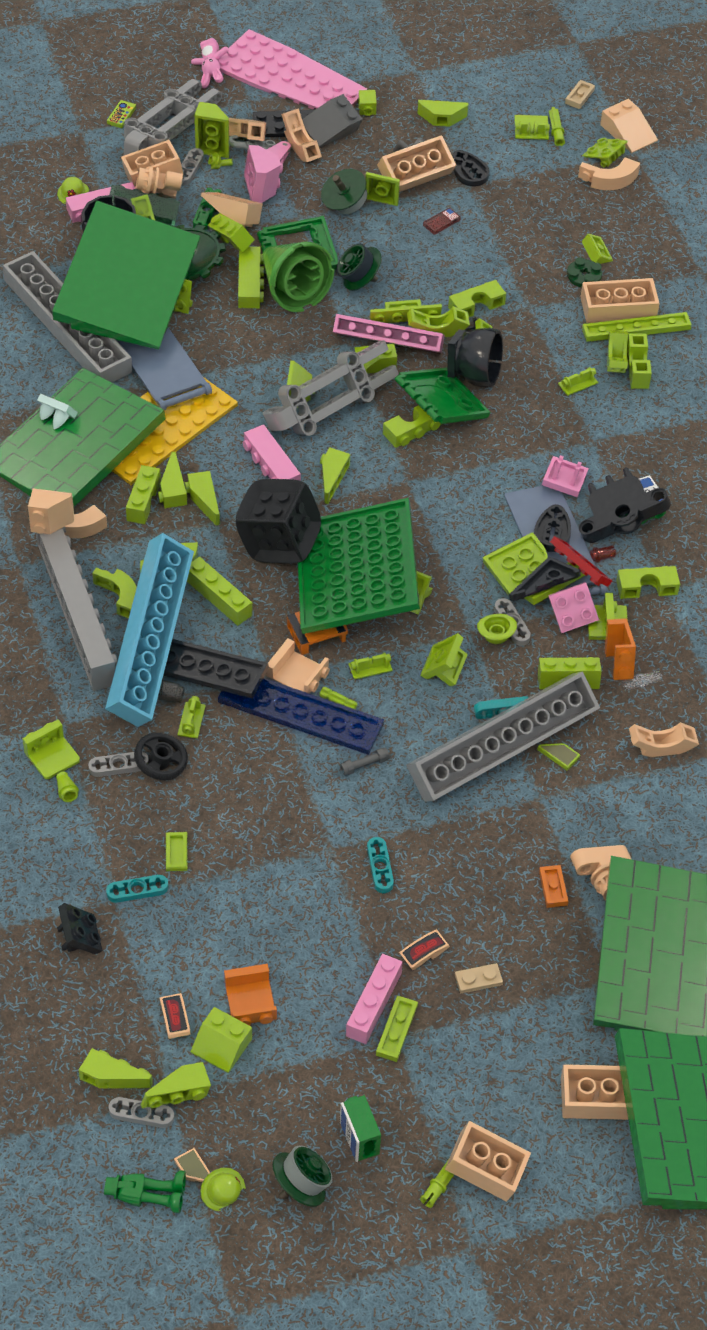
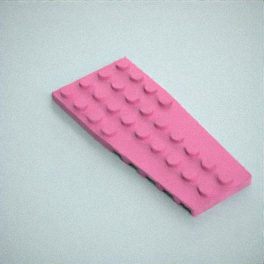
[218,29,367,110]

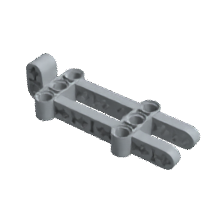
[124,79,222,155]
[262,340,399,436]

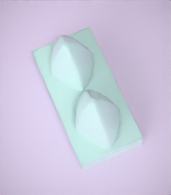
[37,394,78,429]

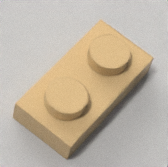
[565,80,595,109]
[455,963,503,994]

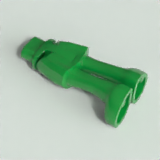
[104,1170,186,1213]

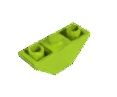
[418,100,468,127]

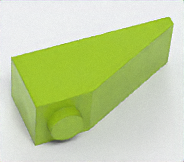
[320,447,350,504]
[158,452,187,509]
[184,471,220,526]

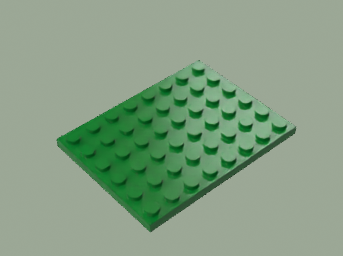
[298,498,420,634]

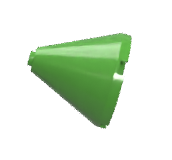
[262,242,334,312]

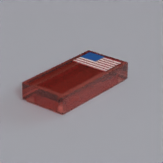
[423,207,461,235]

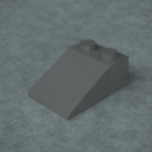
[302,94,363,148]

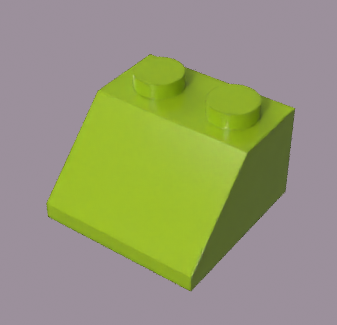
[190,1007,252,1073]

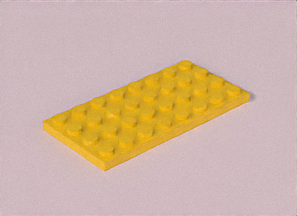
[112,377,238,485]

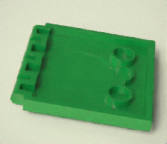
[395,368,491,424]

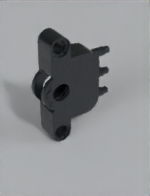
[579,467,671,543]

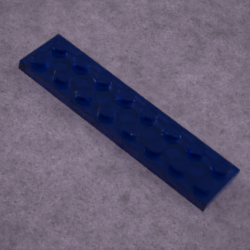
[218,678,384,755]

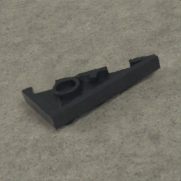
[509,556,581,602]

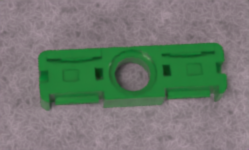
[193,188,221,230]

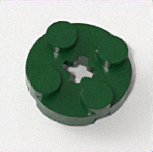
[567,257,602,287]

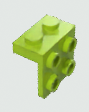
[22,719,80,780]

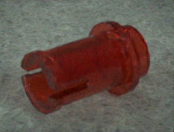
[590,545,616,563]

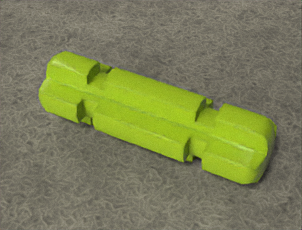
[319,687,358,712]

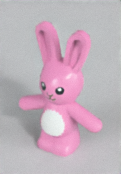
[191,38,229,89]

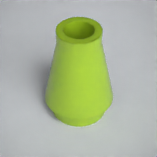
[56,772,79,802]

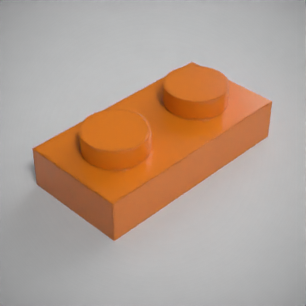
[539,865,569,908]

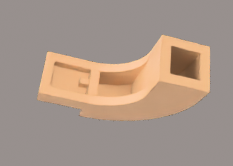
[578,158,640,190]
[65,505,107,538]

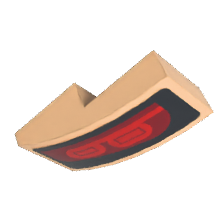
[399,929,450,970]
[160,993,191,1039]

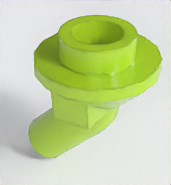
[208,152,233,169]

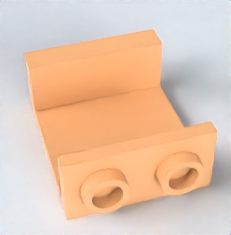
[266,638,330,697]

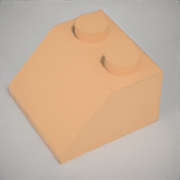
[28,489,74,534]

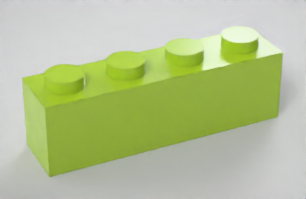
[238,246,264,308]
[187,557,252,626]

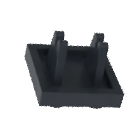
[57,903,103,954]

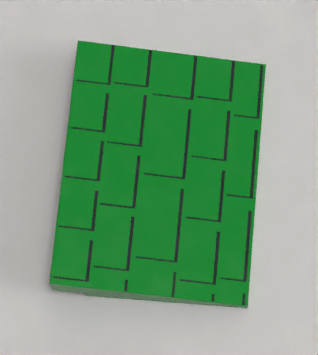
[0,368,166,508]
[593,856,707,1037]
[614,1028,707,1209]

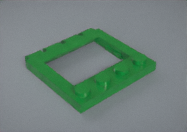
[257,216,339,270]

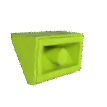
[582,234,613,264]

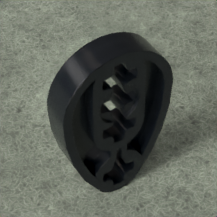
[453,150,489,187]
[534,504,571,552]

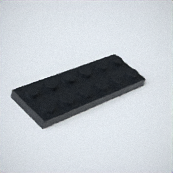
[163,639,269,699]

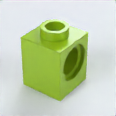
[358,90,377,116]

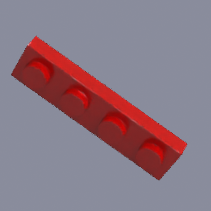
[550,536,612,587]

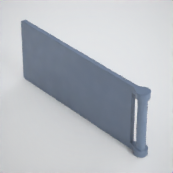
[115,327,212,410]
[504,486,607,606]

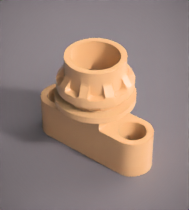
[135,166,183,199]
[570,845,631,900]

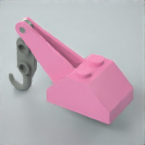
[229,135,291,203]

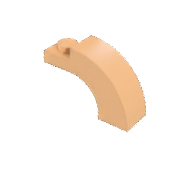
[281,108,322,162]
[229,118,266,141]
[629,722,699,757]

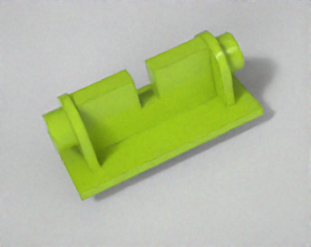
[558,367,598,396]
[348,652,393,680]
[178,696,206,739]

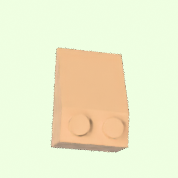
[600,99,658,153]
[201,192,263,227]

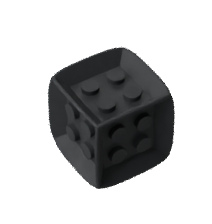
[236,479,321,564]

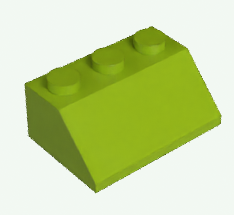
[194,102,229,158]

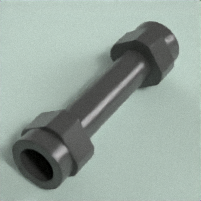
[340,747,390,775]

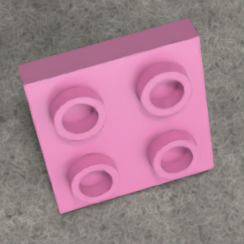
[542,455,589,497]
[548,582,599,633]

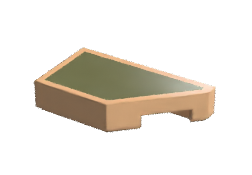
[174,1148,210,1182]

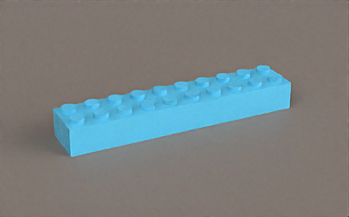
[105,533,194,727]

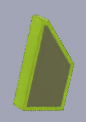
[537,744,580,770]

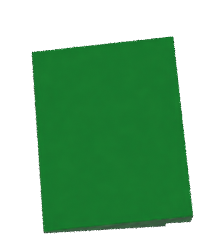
[52,200,200,350]

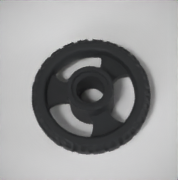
[134,732,188,781]

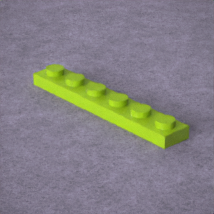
[582,312,692,342]

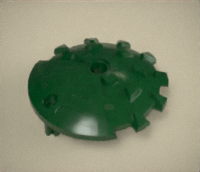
[174,225,226,280]

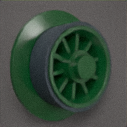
[337,243,382,291]

